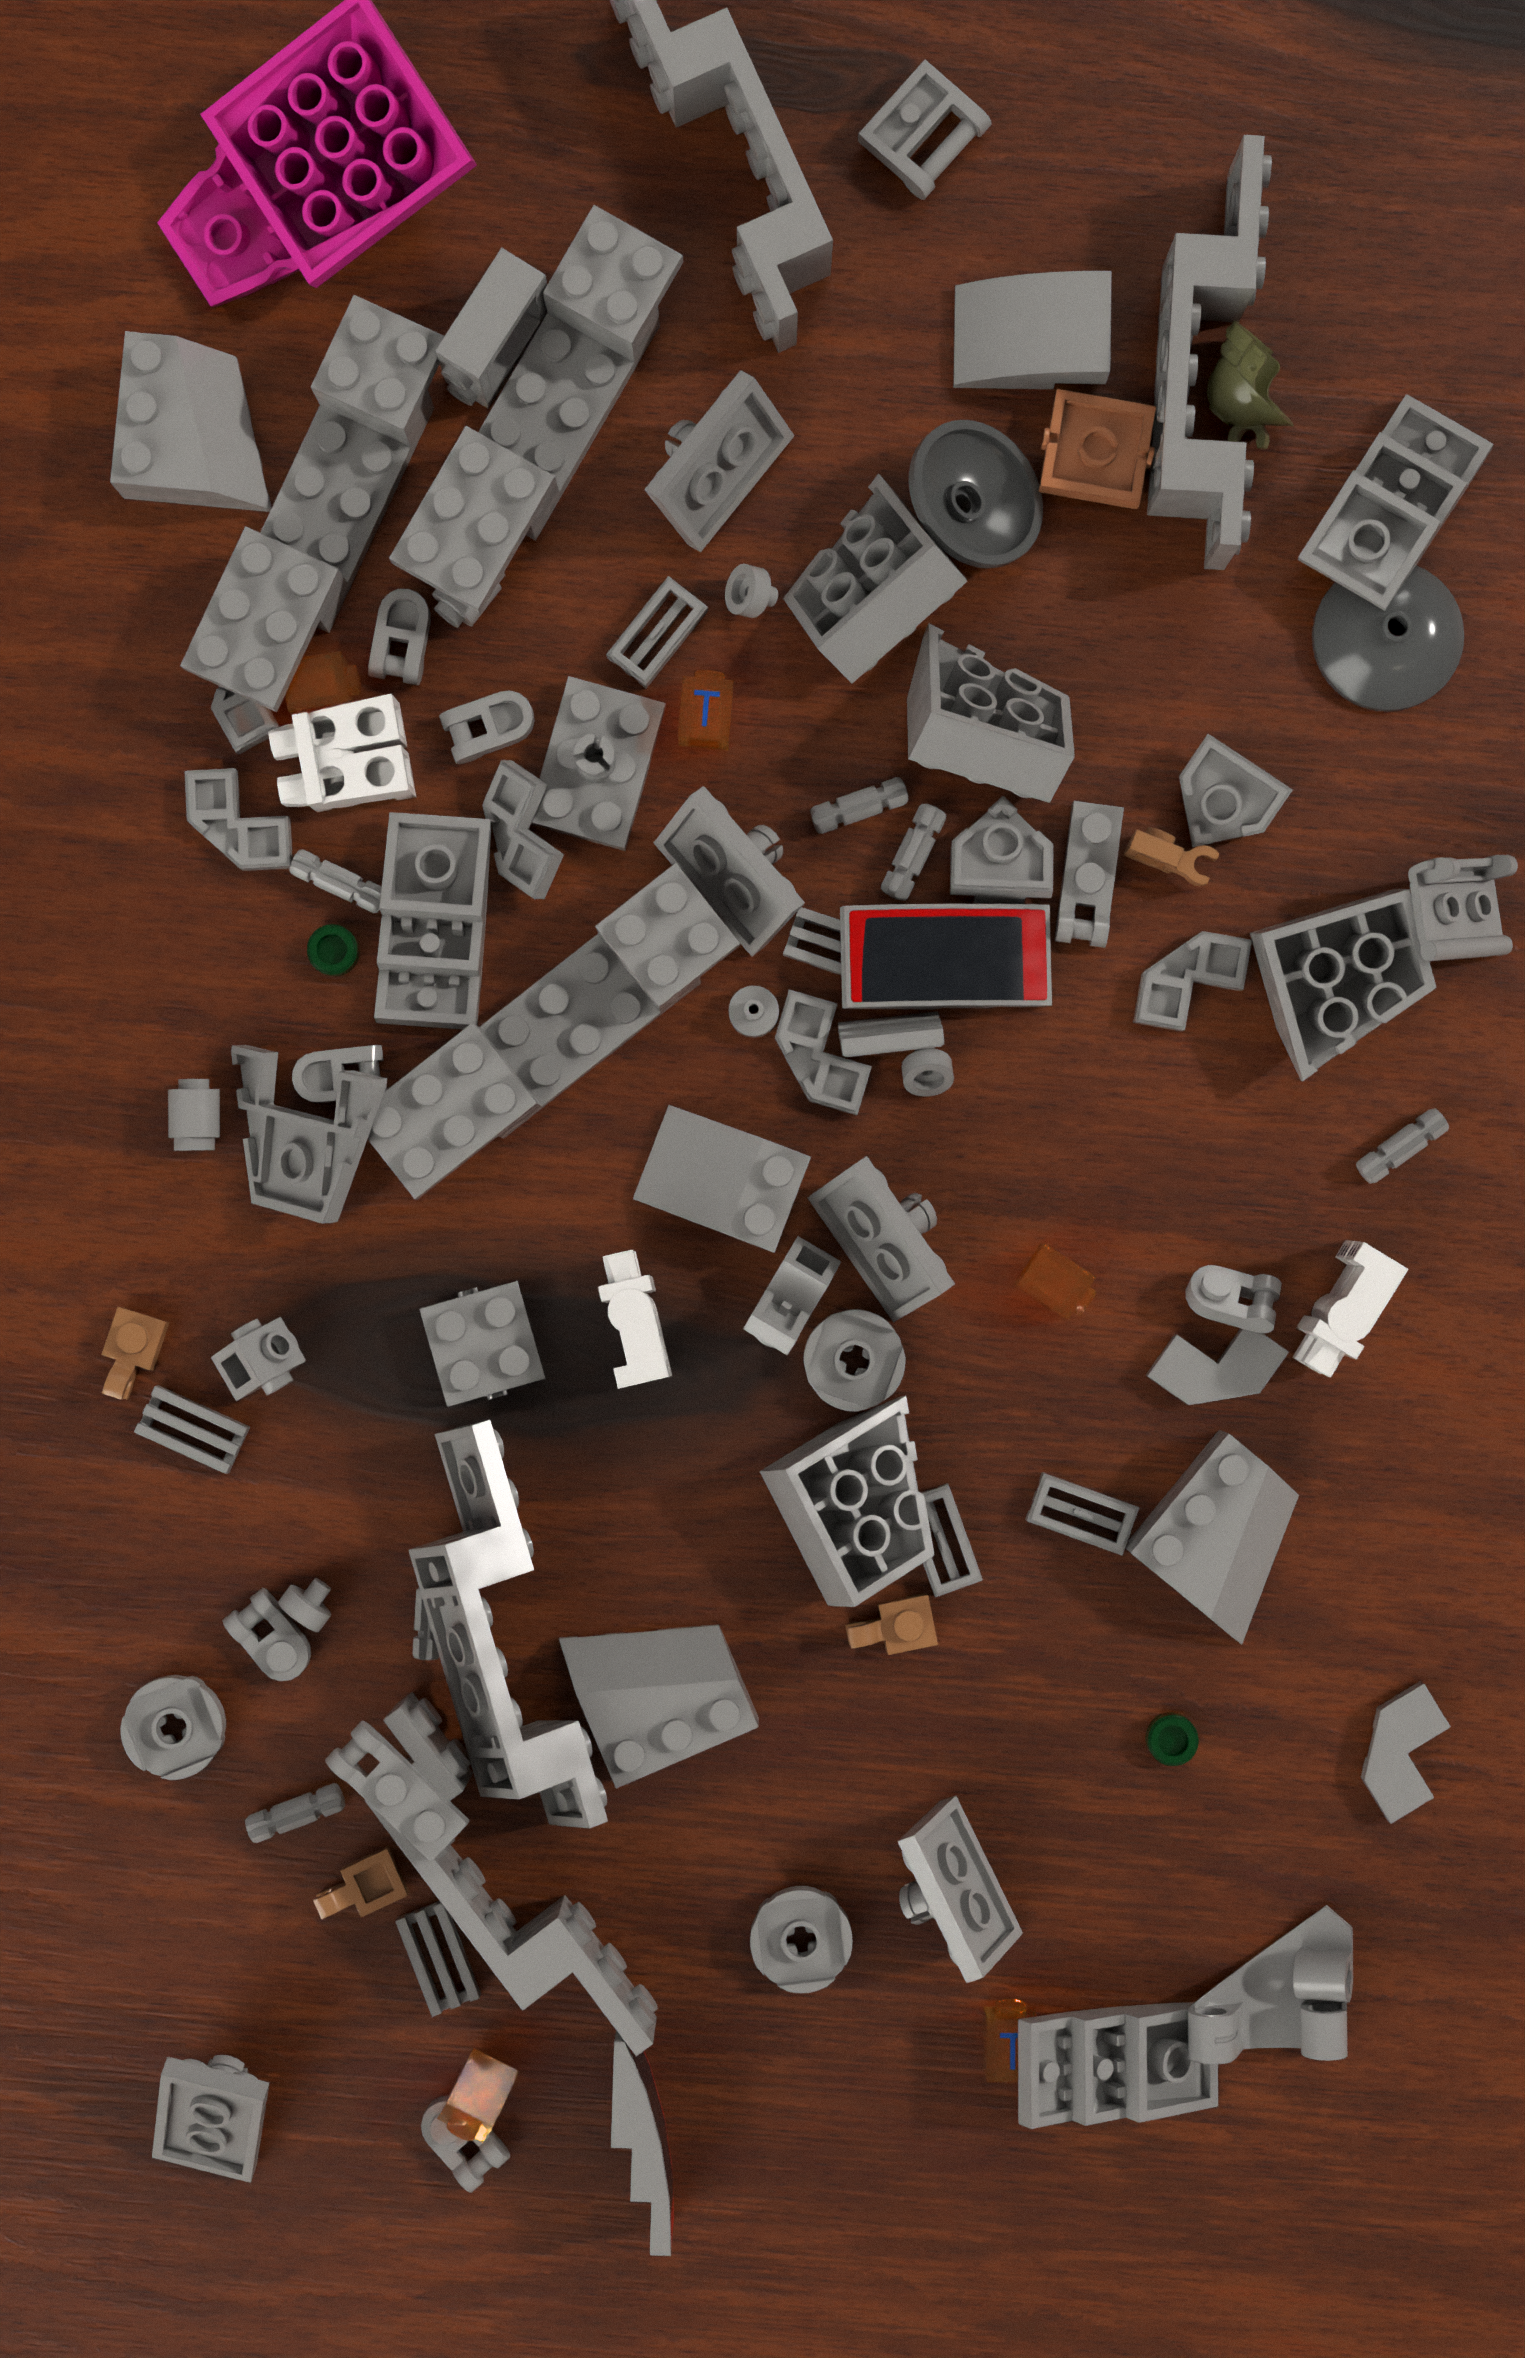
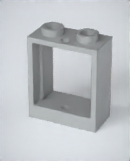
[435,247,547,409]

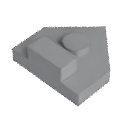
[1179,734,1293,847]
[950,796,1053,904]

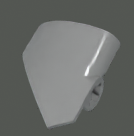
[1188,1905,1353,2064]

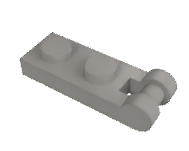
[1055,801,1124,948]
[325,1721,470,1862]

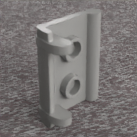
[1408,855,1518,961]

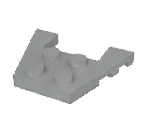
[231,1045,387,1224]

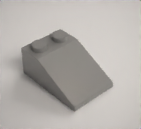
[633,1105,811,1253]

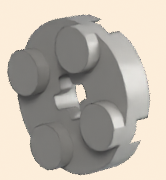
[803,1309,906,1411]
[120,1675,226,1780]
[750,1886,853,1993]

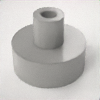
[725,564,778,618]
[728,986,779,1038]
[901,1048,954,1097]
[278,1578,332,1632]

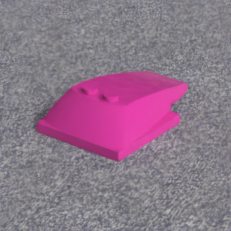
[157,0,477,307]

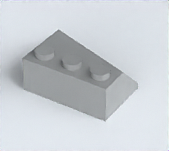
[783,473,967,684]
[1250,889,1437,1081]
[559,1624,759,1789]

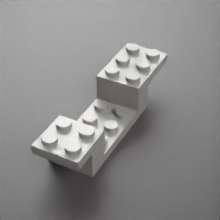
[610,0,833,353]
[1147,135,1272,570]
[389,205,683,614]
[180,295,444,712]
[368,863,740,1200]
[408,1420,608,1829]
[364,1692,658,2057]

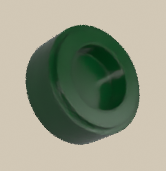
[307,924,360,977]
[1145,1712,1199,1766]

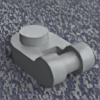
[368,589,431,685]
[439,690,535,764]
[292,1045,387,1103]
[1185,1265,1282,1333]
[222,1587,311,1681]
[421,2095,510,2193]

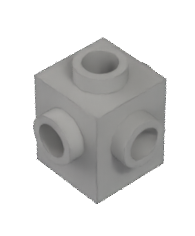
[211,1317,306,1401]

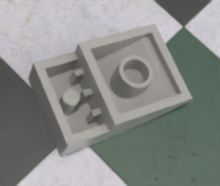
[953,271,1112,389]

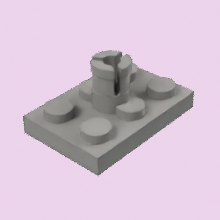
[644,370,794,553]
[531,676,666,851]
[653,786,805,956]
[807,1156,955,1323]
[897,1795,1023,1983]
[152,2055,269,2183]

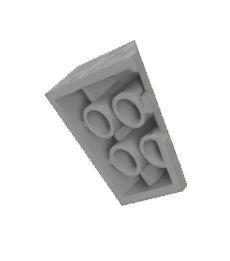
[110,331,272,512]
[907,623,1075,803]
[759,1396,935,1607]
[1125,1430,1299,1645]

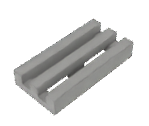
[606,576,708,689]
[783,907,841,975]
[838,1012,944,1057]
[134,1385,250,1474]
[1025,1472,1139,1555]
[921,1483,983,1597]
[395,1901,481,2017]

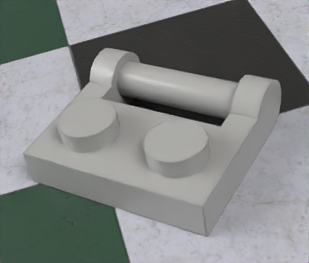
[858,59,992,200]

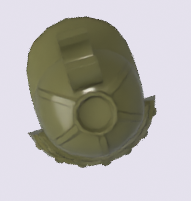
[1207,320,1294,450]

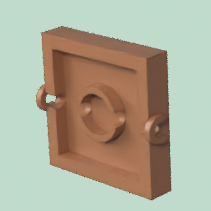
[1038,389,1156,509]

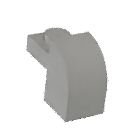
[743,1236,841,1355]

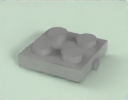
[419,1281,545,1407]

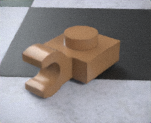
[1124,827,1219,887]
[101,1307,170,1400]
[845,1593,938,1655]
[313,1845,409,1919]

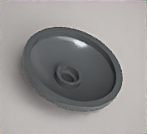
[909,420,1043,568]
[1312,565,1464,712]

